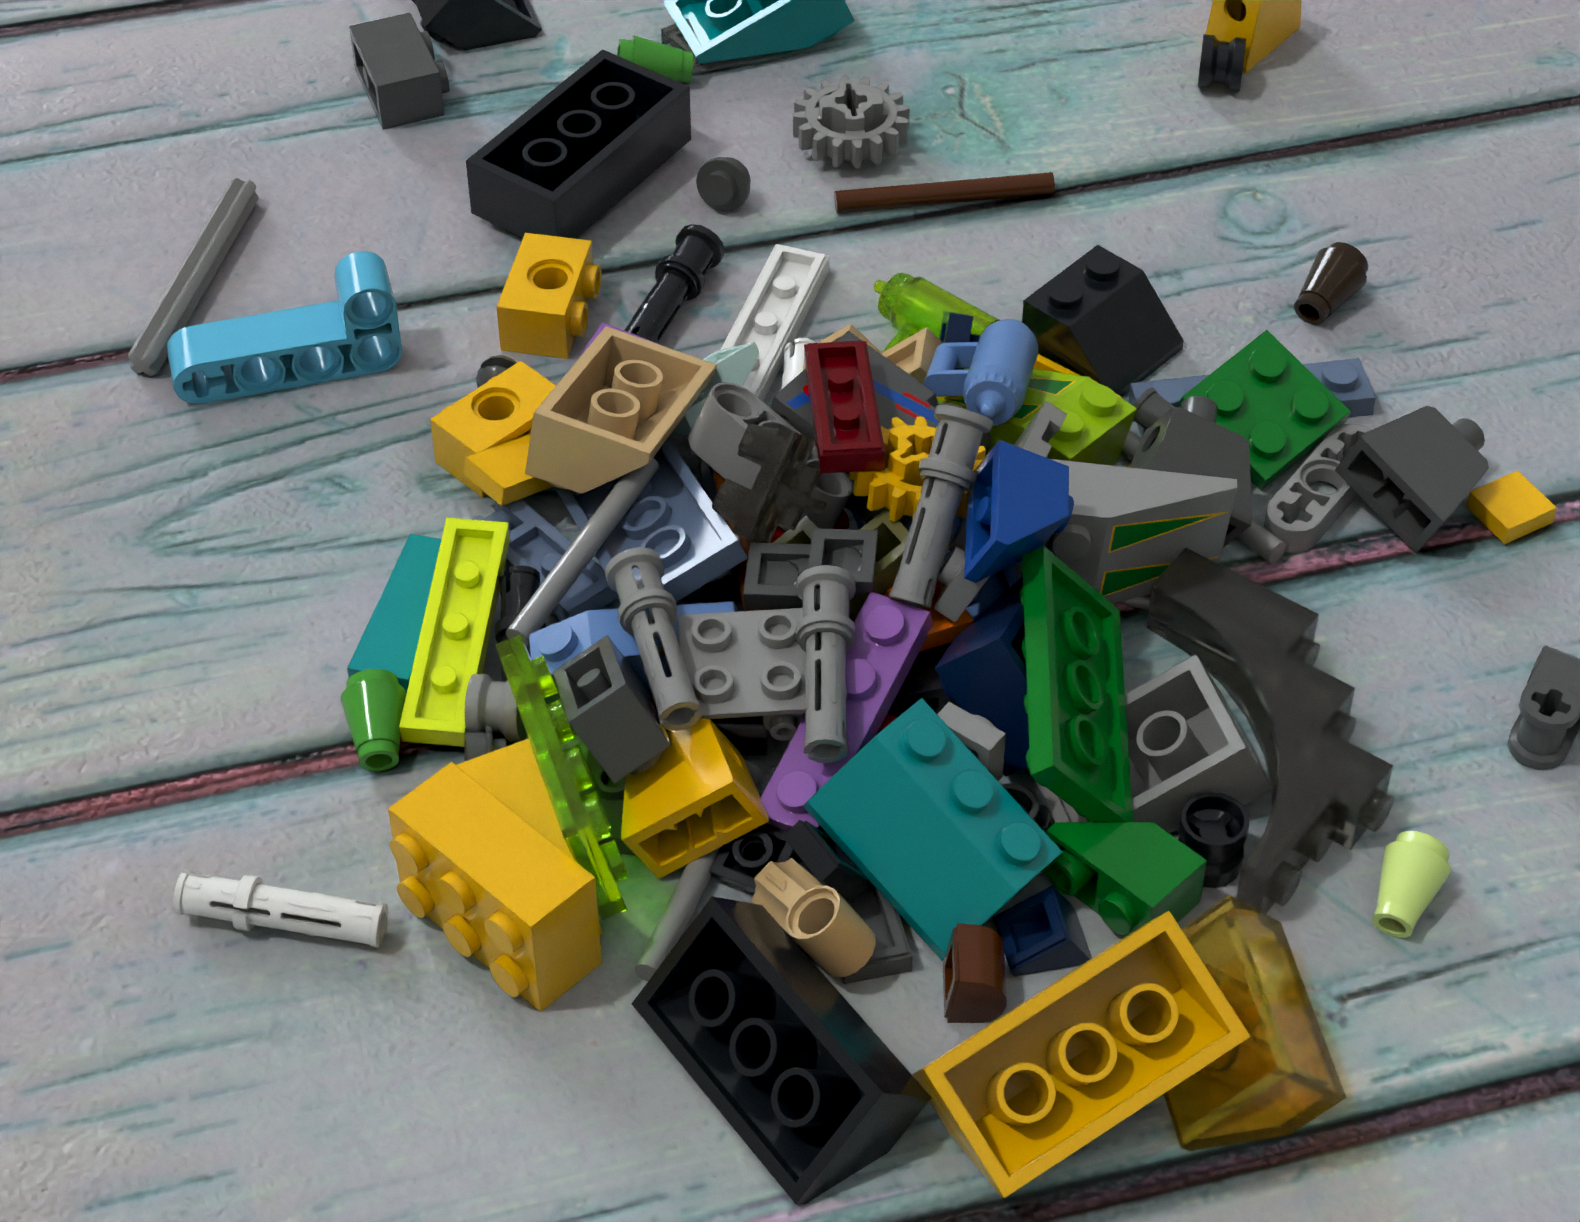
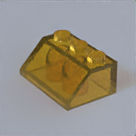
[1164,895,1346,1151]

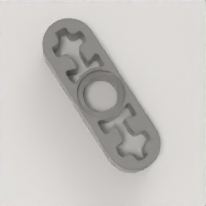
[1264,424,1372,553]

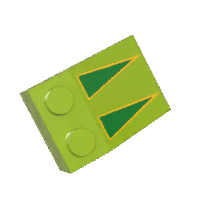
[936,368,1137,466]

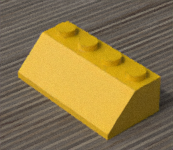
[912,911,1251,1198]

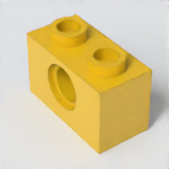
[496,233,602,359]
[430,361,556,498]

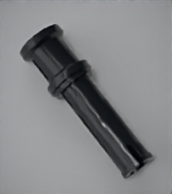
[624,224,725,343]

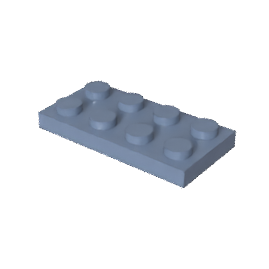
[556,438,748,602]

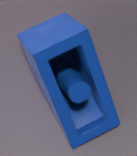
[964,440,1074,583]

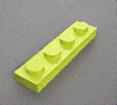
[399,517,511,747]

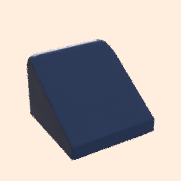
[993,885,1092,976]

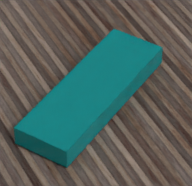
[347,534,441,694]

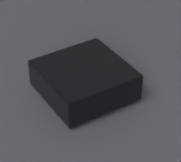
[783,820,869,903]

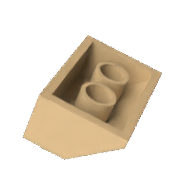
[525,326,717,494]

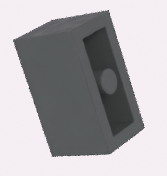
[349,13,450,129]
[553,635,671,784]

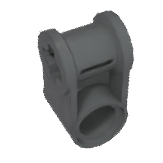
[1507,645,1580,769]

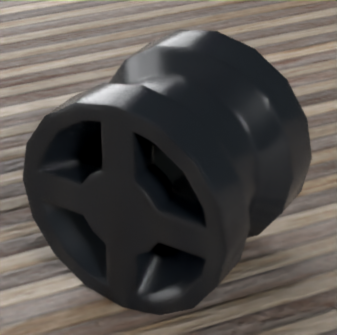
[1197,34,1246,91]

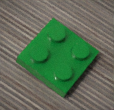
[1178,330,1351,491]

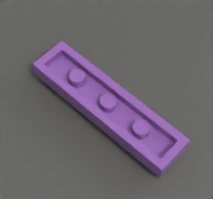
[761,591,933,832]

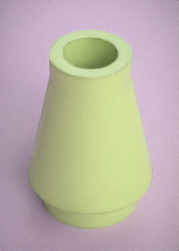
[1372,831,1451,938]

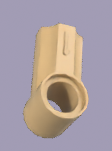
[751,858,876,977]

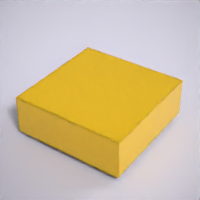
[1466,470,1557,544]

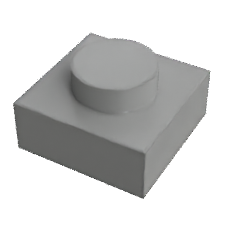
[937,702,1006,781]

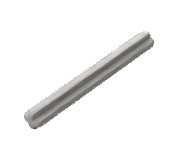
[128,178,258,376]

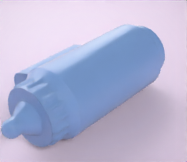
[924,319,1038,426]

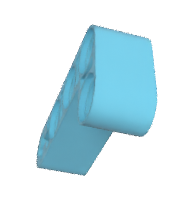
[167,251,402,404]

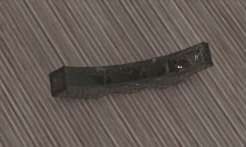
[1147,548,1394,925]

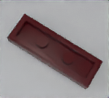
[804,341,885,474]

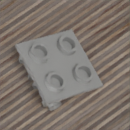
[678,608,806,741]

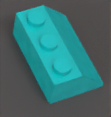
[803,698,1062,961]

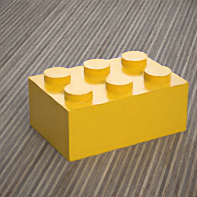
[388,761,602,1012]

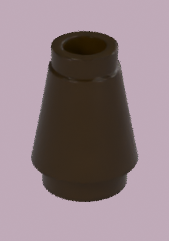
[1294,242,1368,325]

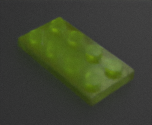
[495,635,630,920]

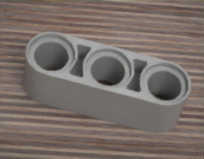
[688,382,854,532]

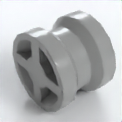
[465,674,531,742]

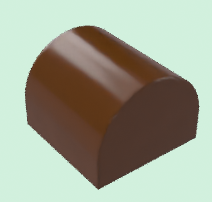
[943,923,1007,1023]

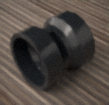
[1178,792,1249,888]

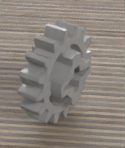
[793,75,910,168]

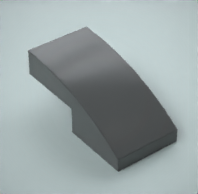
[743,528,879,610]

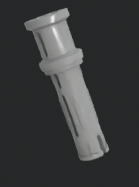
[889,405,993,610]
[605,547,702,731]
[796,565,856,763]

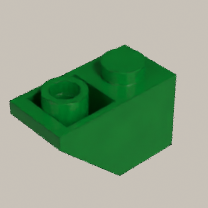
[1042,822,1207,935]

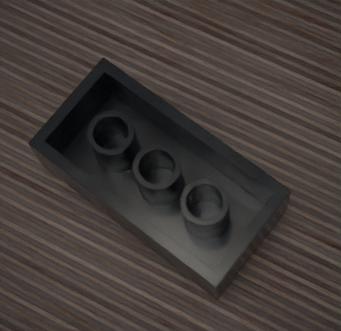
[466,49,691,239]

